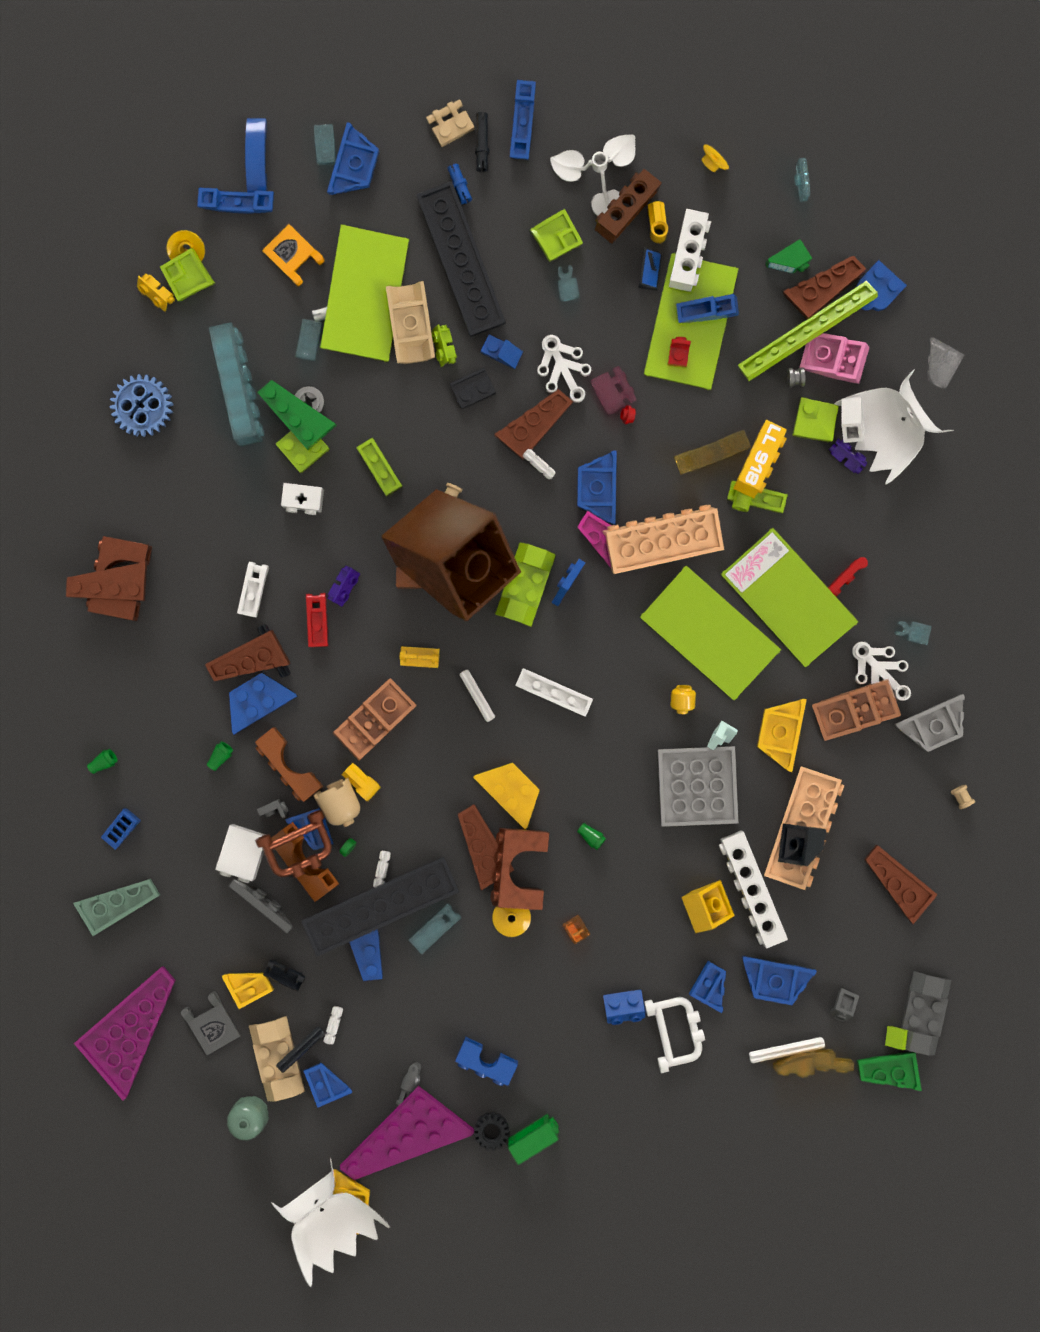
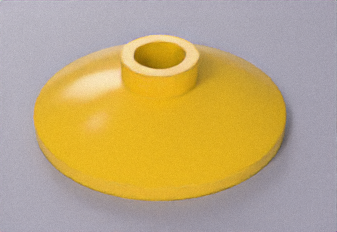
[166,230,205,261]
[492,907,531,937]

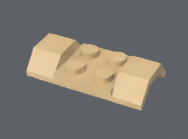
[386,281,435,364]
[249,1016,305,1101]

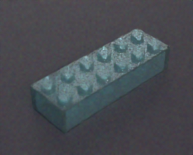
[209,322,264,446]

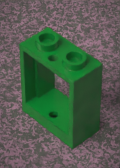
[508,1114,559,1165]

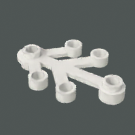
[537,335,591,403]
[852,642,911,701]

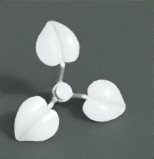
[550,135,635,220]

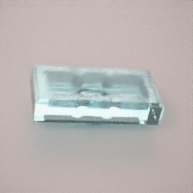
[314,124,336,165]
[795,158,811,202]
[296,319,322,361]

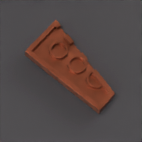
[783,255,866,319]
[494,389,573,460]
[66,562,147,601]
[205,630,291,681]
[458,804,514,890]
[864,845,938,924]

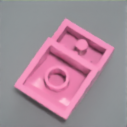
[799,333,869,384]

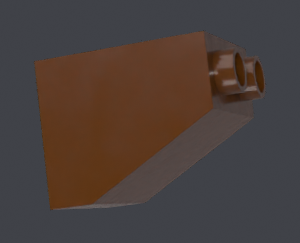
[381,489,521,621]

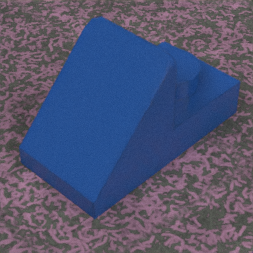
[481,334,523,369]

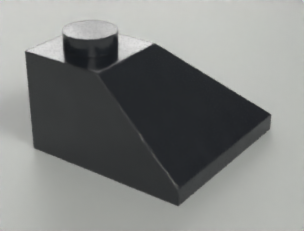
[778,824,826,866]

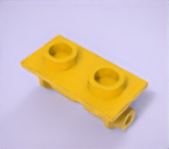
[137,273,175,311]
[400,646,440,668]

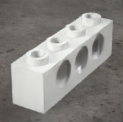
[669,209,711,292]

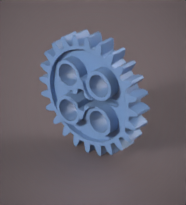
[110,374,173,437]

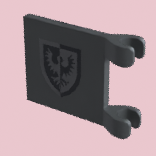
[181,991,241,1055]

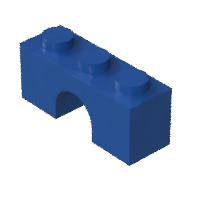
[455,1037,518,1086]

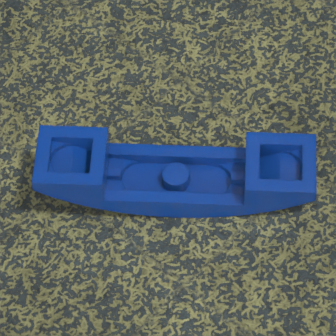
[510,80,536,160]
[245,118,267,193]
[197,188,274,213]

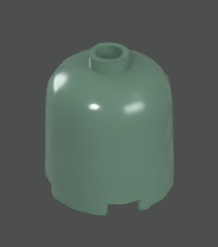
[227,1096,269,1140]

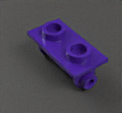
[829,438,867,474]
[327,566,360,607]

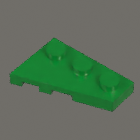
[857,1052,922,1091]

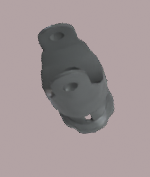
[396,1062,421,1105]

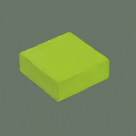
[885,1026,908,1050]

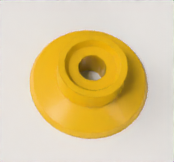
[702,144,729,172]

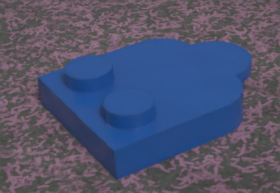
[856,260,907,311]

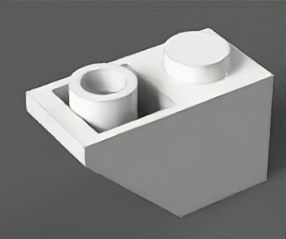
[842,397,865,443]

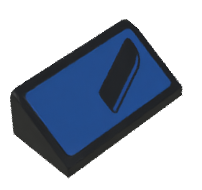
[638,247,662,291]

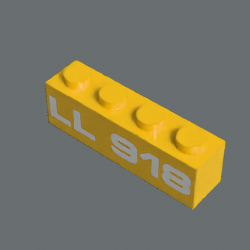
[733,420,787,498]

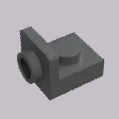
[257,799,289,819]
[830,988,859,1022]

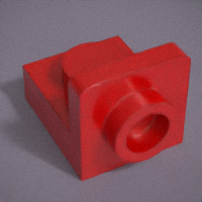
[668,337,691,368]

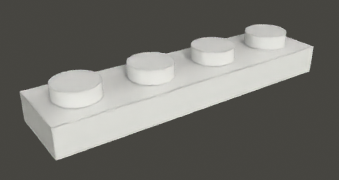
[515,668,593,717]

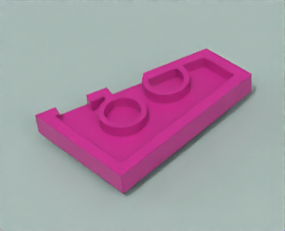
[577,511,611,568]

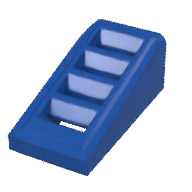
[101,808,141,850]

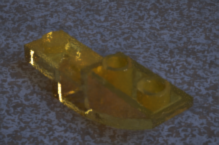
[773,1049,854,1077]

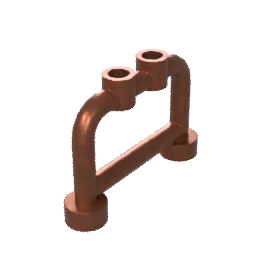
[255,810,332,878]

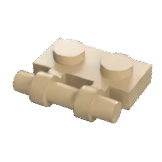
[426,99,475,147]

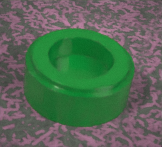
[339,838,357,857]

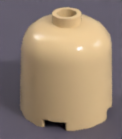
[313,778,360,827]

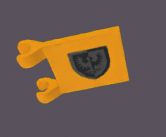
[262,224,325,286]

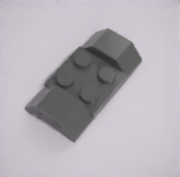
[901,971,952,1056]

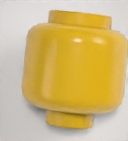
[670,685,696,714]

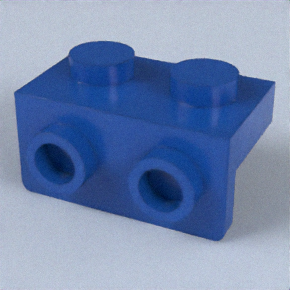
[603,990,645,1025]

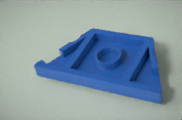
[327,122,379,195]
[577,450,617,525]
[229,673,298,734]
[742,956,817,1005]

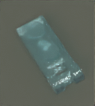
[409,903,461,954]

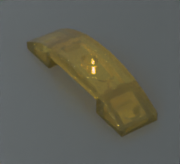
[673,430,751,475]

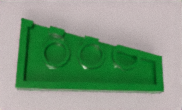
[257,380,337,450]

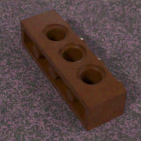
[595,169,662,244]

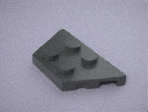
[229,880,292,933]

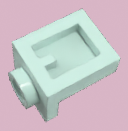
[707,721,738,750]

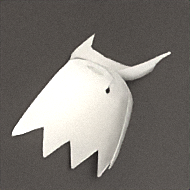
[834,369,954,485]
[271,1158,390,1287]

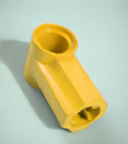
[647,201,668,243]
[342,763,381,801]

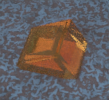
[563,914,590,944]

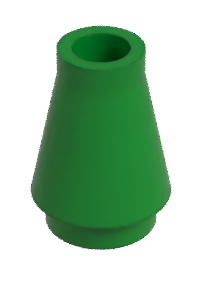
[207,741,233,771]
[87,749,117,774]
[577,823,606,850]

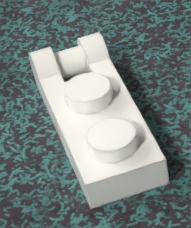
[237,562,269,618]

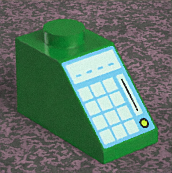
[765,239,812,273]

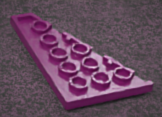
[74,966,176,1101]
[340,1086,474,1180]

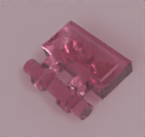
[590,366,637,415]

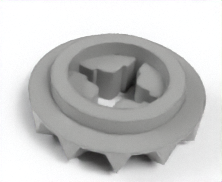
[295,386,324,412]

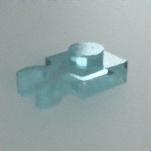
[557,265,579,301]
[895,621,932,645]

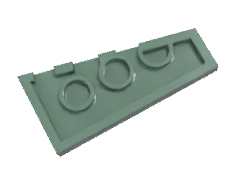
[73,879,160,936]

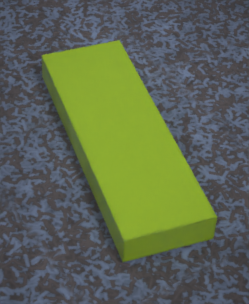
[356,438,402,497]
[727,481,788,514]

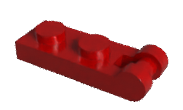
[828,557,868,597]
[306,593,328,647]

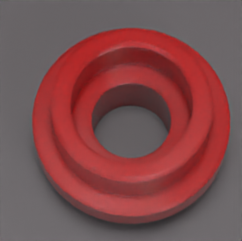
[620,405,636,424]

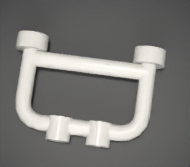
[644,997,705,1073]

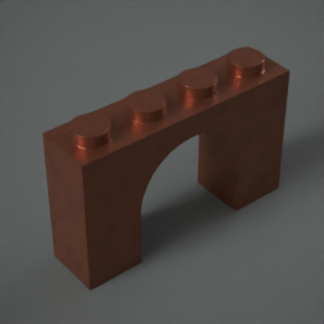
[86,536,152,621]
[491,828,549,910]

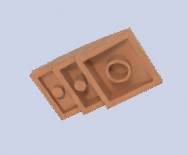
[333,678,417,761]
[812,679,901,741]

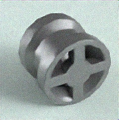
[787,367,805,387]

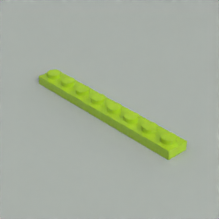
[738,281,878,381]

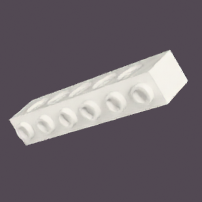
[719,831,788,948]

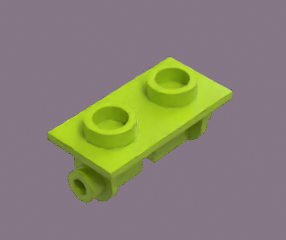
[431,324,457,367]

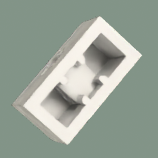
[281,483,324,515]

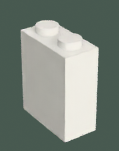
[215,824,266,883]

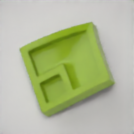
[530,209,583,262]
[160,248,215,301]
[792,397,839,442]

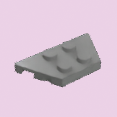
[895,694,965,752]

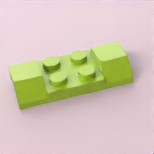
[495,543,556,627]

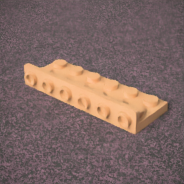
[603,505,724,574]
[764,766,844,890]

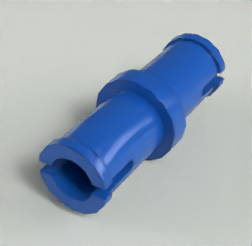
[447,164,472,204]

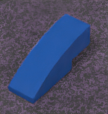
[676,294,739,323]

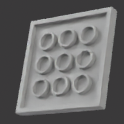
[658,746,739,827]

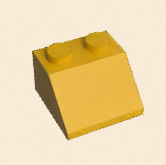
[682,880,735,933]

